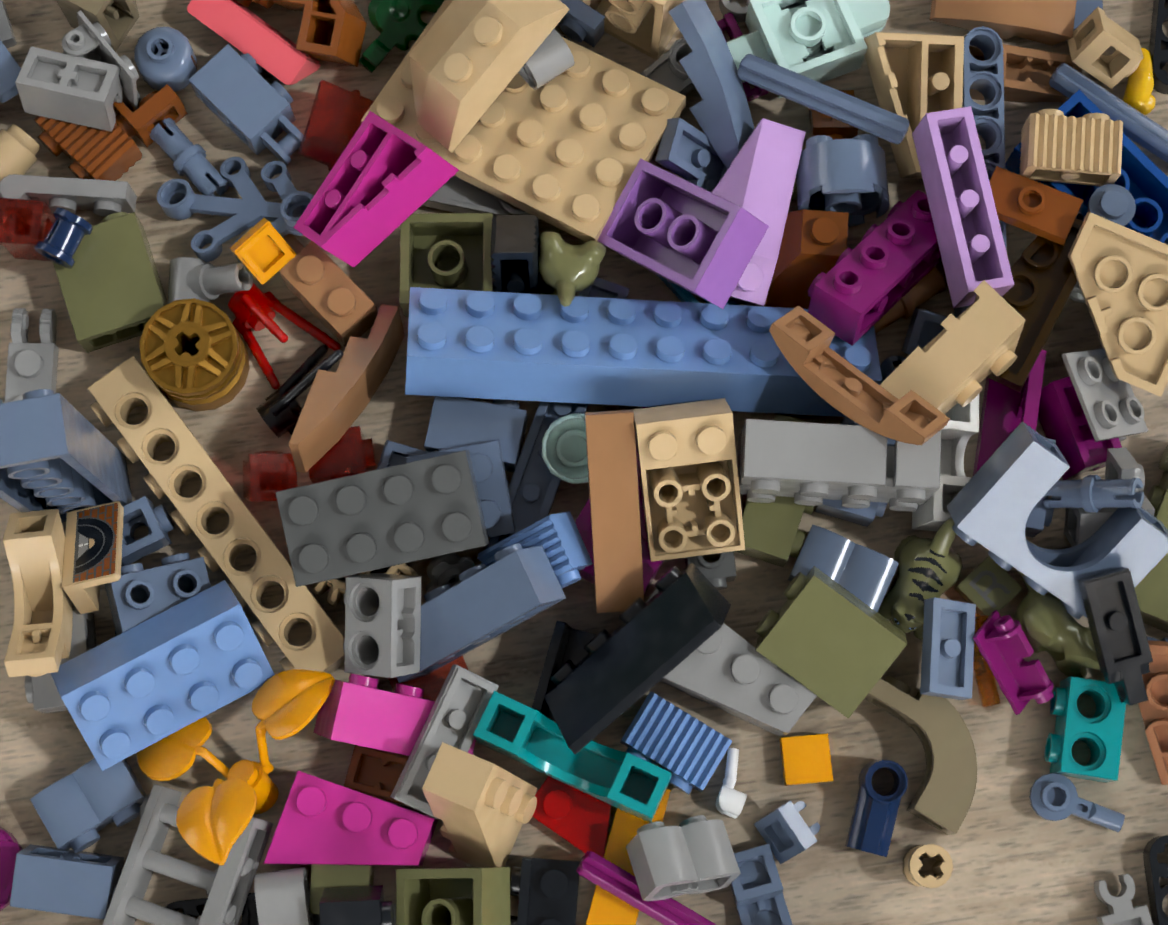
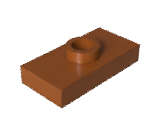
[989,166,1083,246]
[344,745,413,808]

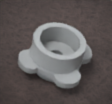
[426,553,475,593]

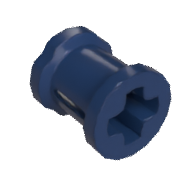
[34,207,93,269]

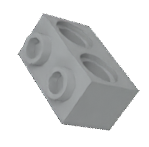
[343,573,421,678]

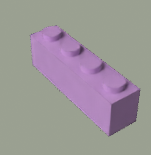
[912,106,1014,308]

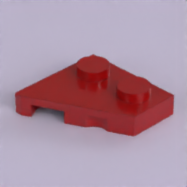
[532,776,611,858]

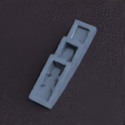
[668,0,754,170]

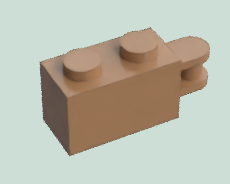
[279,234,378,348]

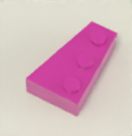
[313,673,476,756]

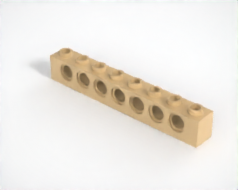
[88,356,345,674]

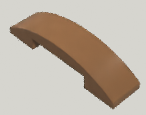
[769,306,950,446]

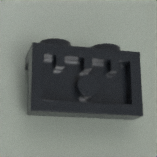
[510,857,580,925]

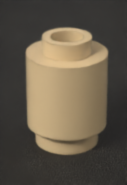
[0,124,41,182]

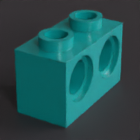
[1045,676,1126,783]

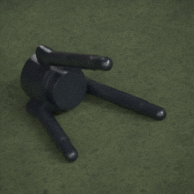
[256,345,343,438]

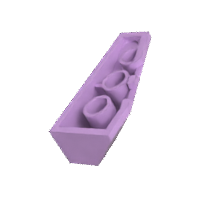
[667,118,806,306]

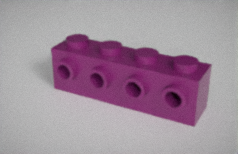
[808,190,942,346]

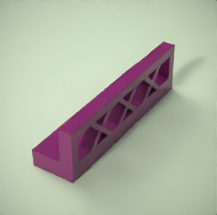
[973,350,1047,476]

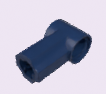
[845,760,908,857]

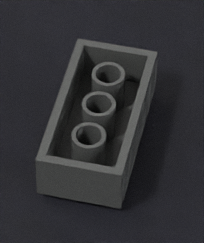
[275,450,489,587]

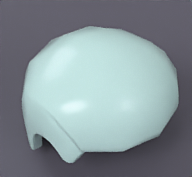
[542,413,588,484]

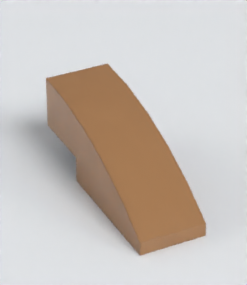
[930,0,1077,46]

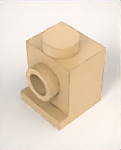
[1067,7,1144,89]

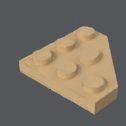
[1068,212,1168,397]

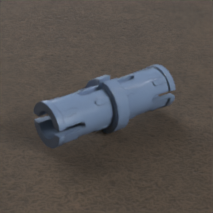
[150,118,229,197]
[1043,475,1144,513]

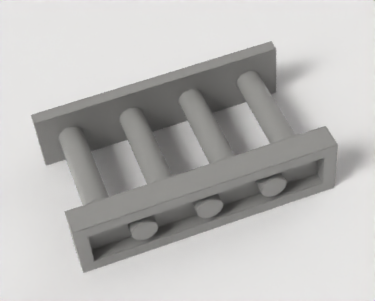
[102,784,273,925]

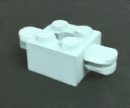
[726,0,890,99]

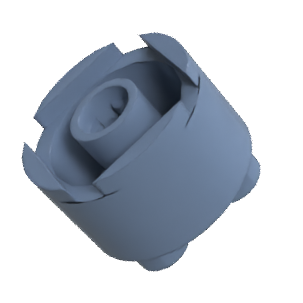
[796,134,890,227]

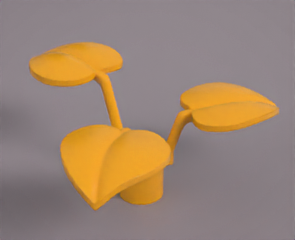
[137,669,335,866]

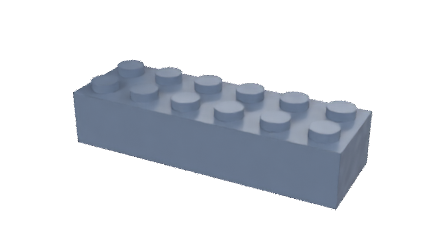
[0,389,133,523]

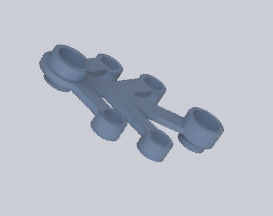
[157,157,314,263]

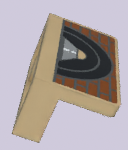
[62,501,124,614]

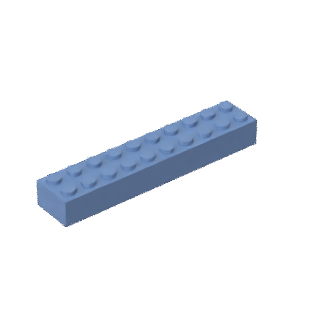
[405,287,882,417]

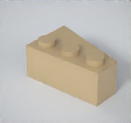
[864,32,964,179]
[422,742,538,867]

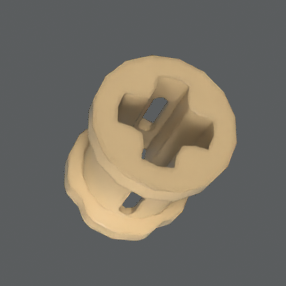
[903,844,953,888]

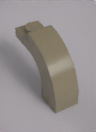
[864,675,977,835]

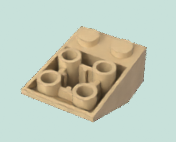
[632,398,745,562]

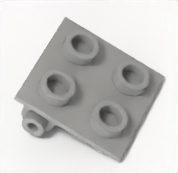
[62,10,141,113]
[1061,348,1148,442]

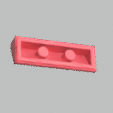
[187,0,321,86]

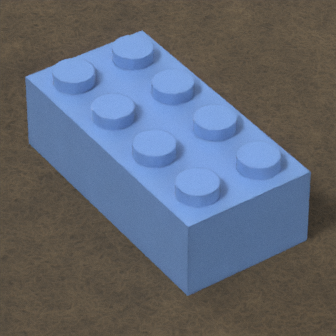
[51,580,275,771]

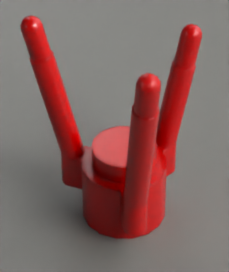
[228,283,341,390]

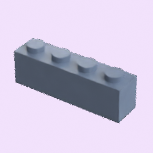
[396,543,566,683]

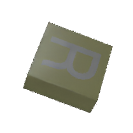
[954,556,1023,620]

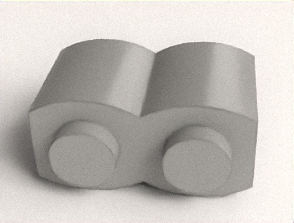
[626,815,741,901]

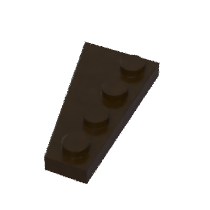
[987,219,1083,393]

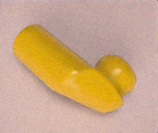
[1123,48,1156,115]

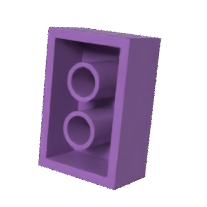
[597,158,769,309]

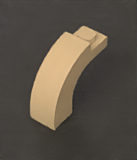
[3,509,73,677]

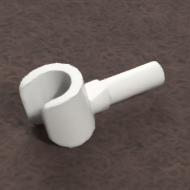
[715,748,747,819]

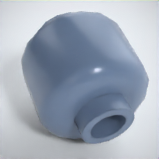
[134,27,197,92]

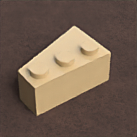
[880,280,1026,414]

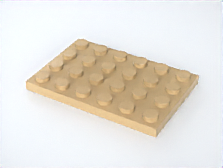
[361,0,686,242]

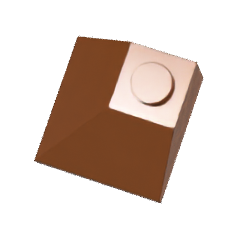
[764,209,849,309]

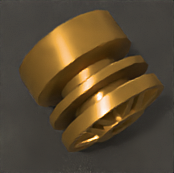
[139,298,250,412]

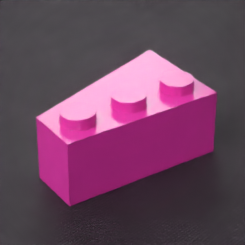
[293,111,459,267]
[263,771,438,866]

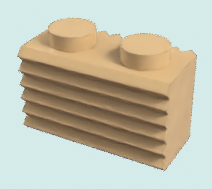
[1019,109,1123,186]

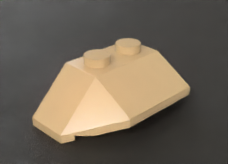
[408,0,570,153]

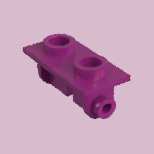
[973,610,1054,715]

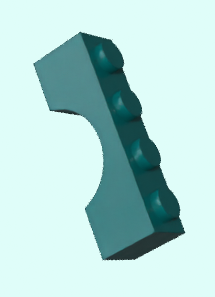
[473,691,672,823]

